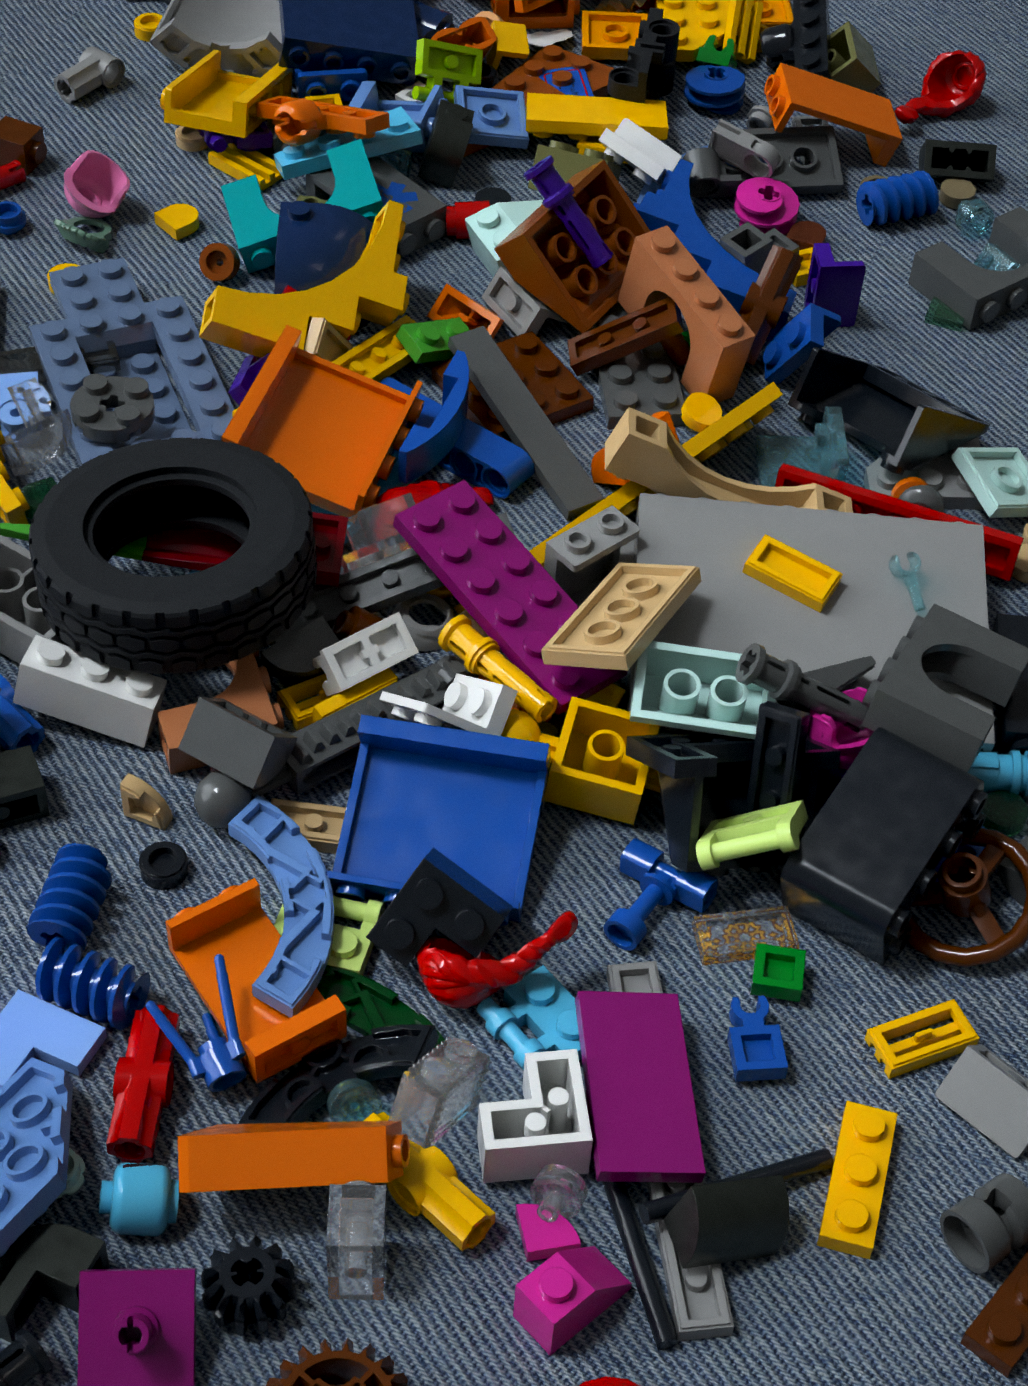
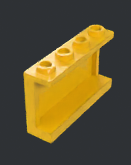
[160,50,293,138]

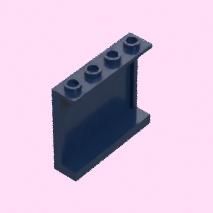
[279,0,419,86]

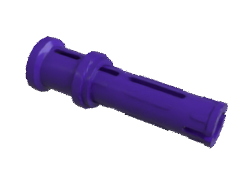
[523,155,614,269]

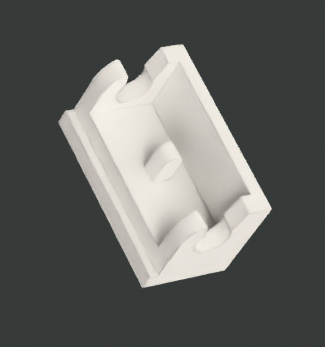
[313,612,419,696]

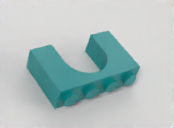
[221,139,384,274]

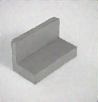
[481,266,567,336]
[935,1044,1028,1158]

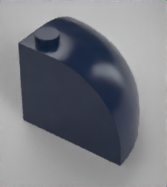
[274,201,373,330]

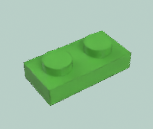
[396,317,469,364]

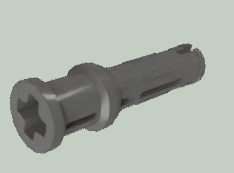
[735,643,869,733]

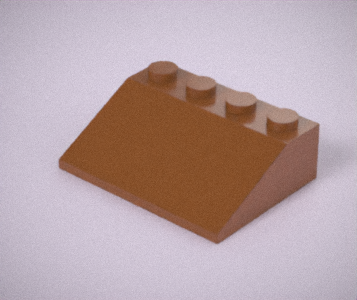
[494,160,650,333]

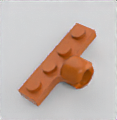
[256,95,390,146]

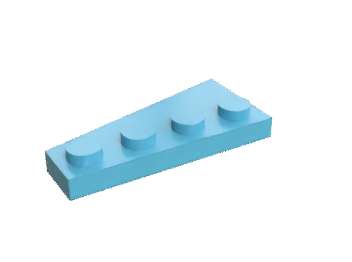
[273,106,423,180]

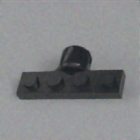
[760,0,831,79]

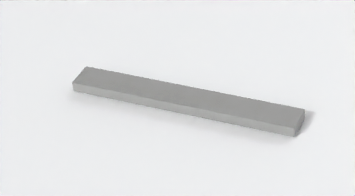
[606,961,734,1341]

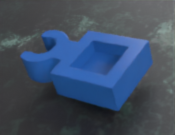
[727,995,788,1082]

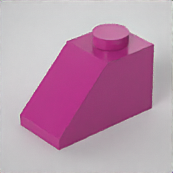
[513,1246,632,1356]

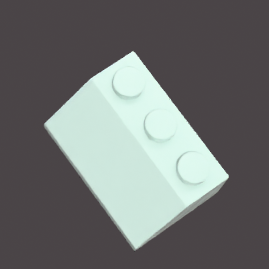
[630,641,780,740]

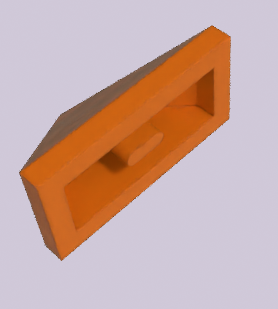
[427,283,504,339]

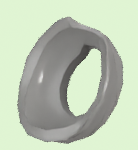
[391,593,455,651]

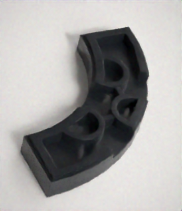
[238,1024,439,1124]

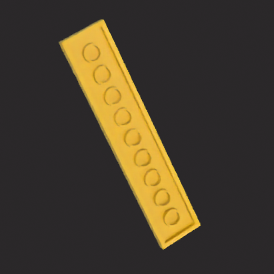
[454,381,783,614]

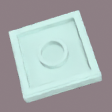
[951,447,1028,518]

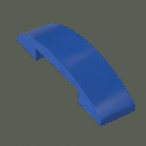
[398,350,469,484]

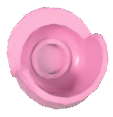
[64,150,130,218]

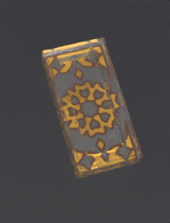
[692,905,800,966]

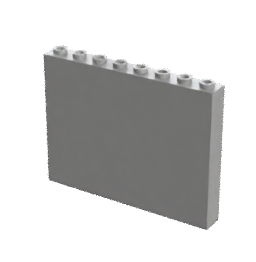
[625,493,995,752]

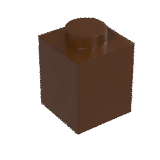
[0,116,47,176]

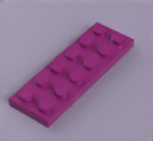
[393,480,629,715]

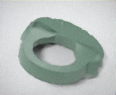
[54,217,113,253]

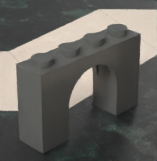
[908,207,1028,330]
[862,603,1028,772]

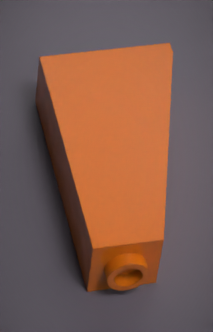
[177,1120,410,1193]

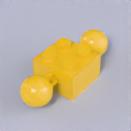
[501,696,660,825]

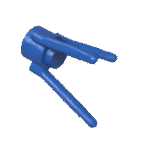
[146,954,247,1092]

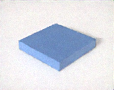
[454,85,530,149]

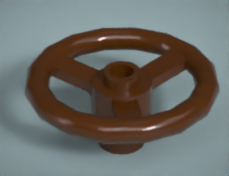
[907,828,1028,968]

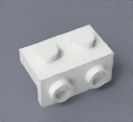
[598,118,682,186]

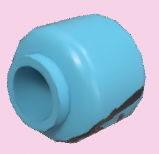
[99,1162,179,1236]

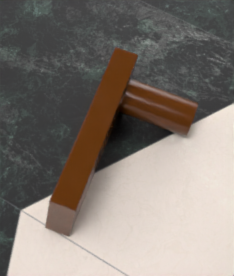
[567,297,690,376]

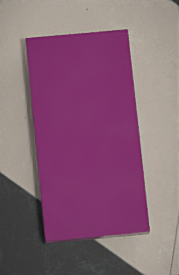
[575,991,706,1183]

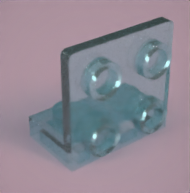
[755,407,849,487]

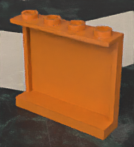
[221,325,425,523]

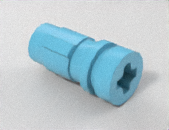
[968,750,1028,796]

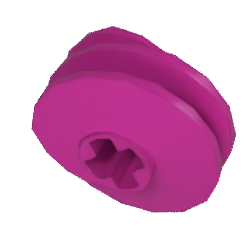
[734,177,800,235]

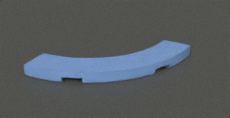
[228,795,334,1018]

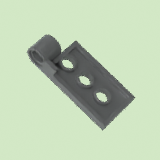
[683,126,844,198]

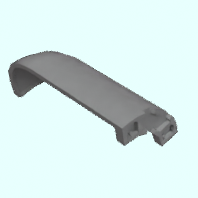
[149,0,282,78]

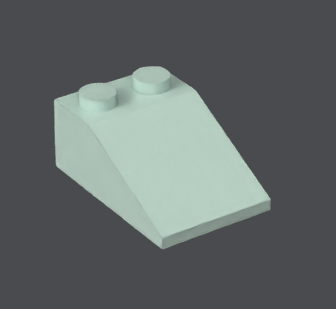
[465,200,543,277]

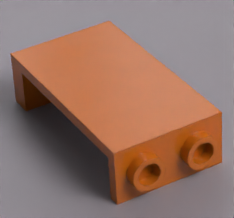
[764,63,903,167]
[165,878,347,1084]

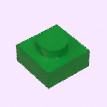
[750,943,806,1002]

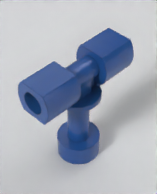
[604,838,718,951]

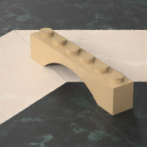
[605,407,853,513]

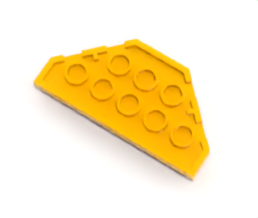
[654,0,754,62]

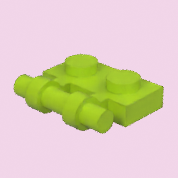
[412,38,483,104]

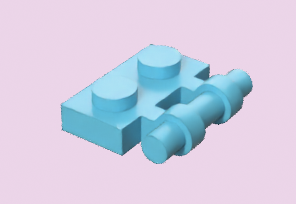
[476,965,582,1070]

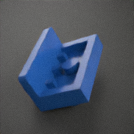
[294,68,368,101]
[763,303,841,385]

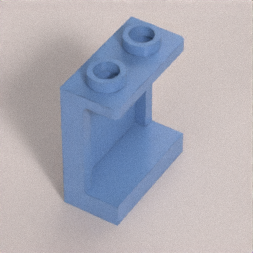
[348,81,448,153]

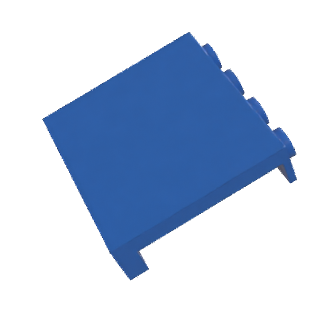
[326,714,551,926]

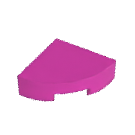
[515,1204,581,1262]

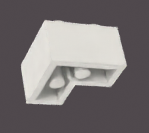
[477,1049,593,1183]

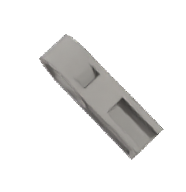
[708,119,781,178]

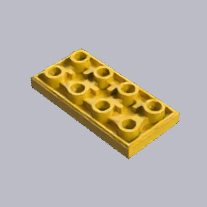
[526,93,668,140]

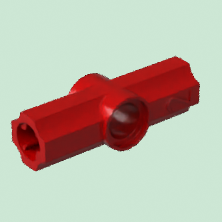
[106,1005,180,1163]

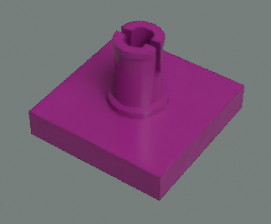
[77,1268,196,1386]

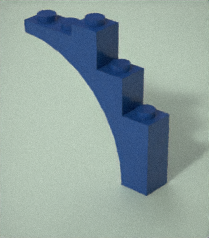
[633,159,797,339]

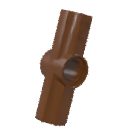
[739,244,803,366]

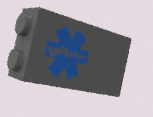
[306,156,447,258]

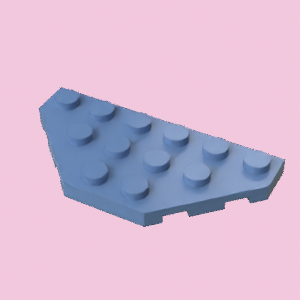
[0,1057,73,1257]

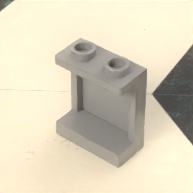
[544,505,640,607]

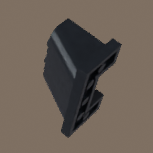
[626,732,841,876]

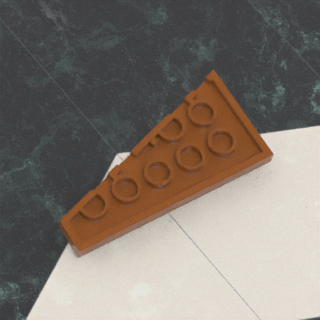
[464,45,615,157]

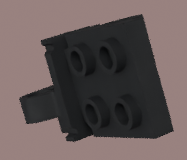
[608,7,680,104]

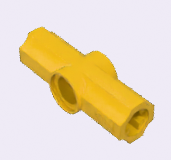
[363,1112,496,1251]

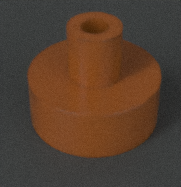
[199,243,240,281]

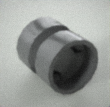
[940,1173,1028,1274]

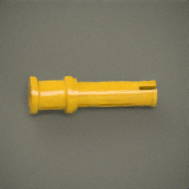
[438,614,558,723]

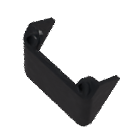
[788,347,990,475]

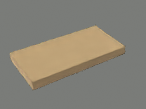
[541,562,701,671]

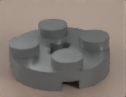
[70,373,155,443]

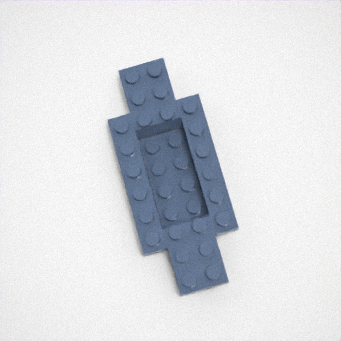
[29,257,235,466]

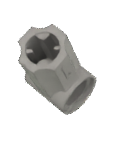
[54,46,125,104]

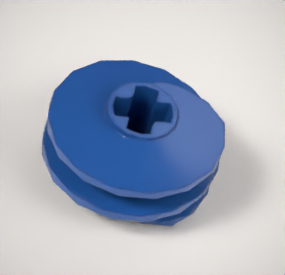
[684,65,745,115]

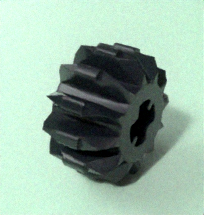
[201,1235,296,1337]

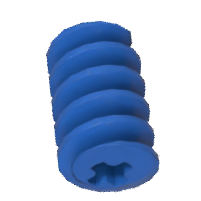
[856,170,939,227]
[26,843,113,953]
[35,937,150,1030]

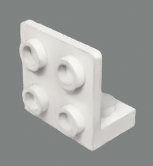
[379,673,518,736]

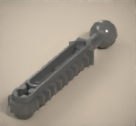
[194,655,479,829]

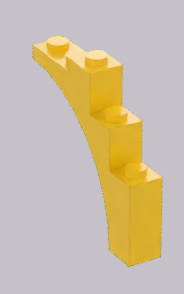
[199,200,410,358]

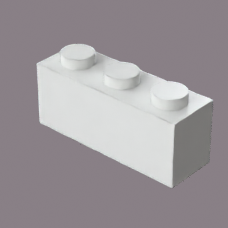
[13,635,167,748]

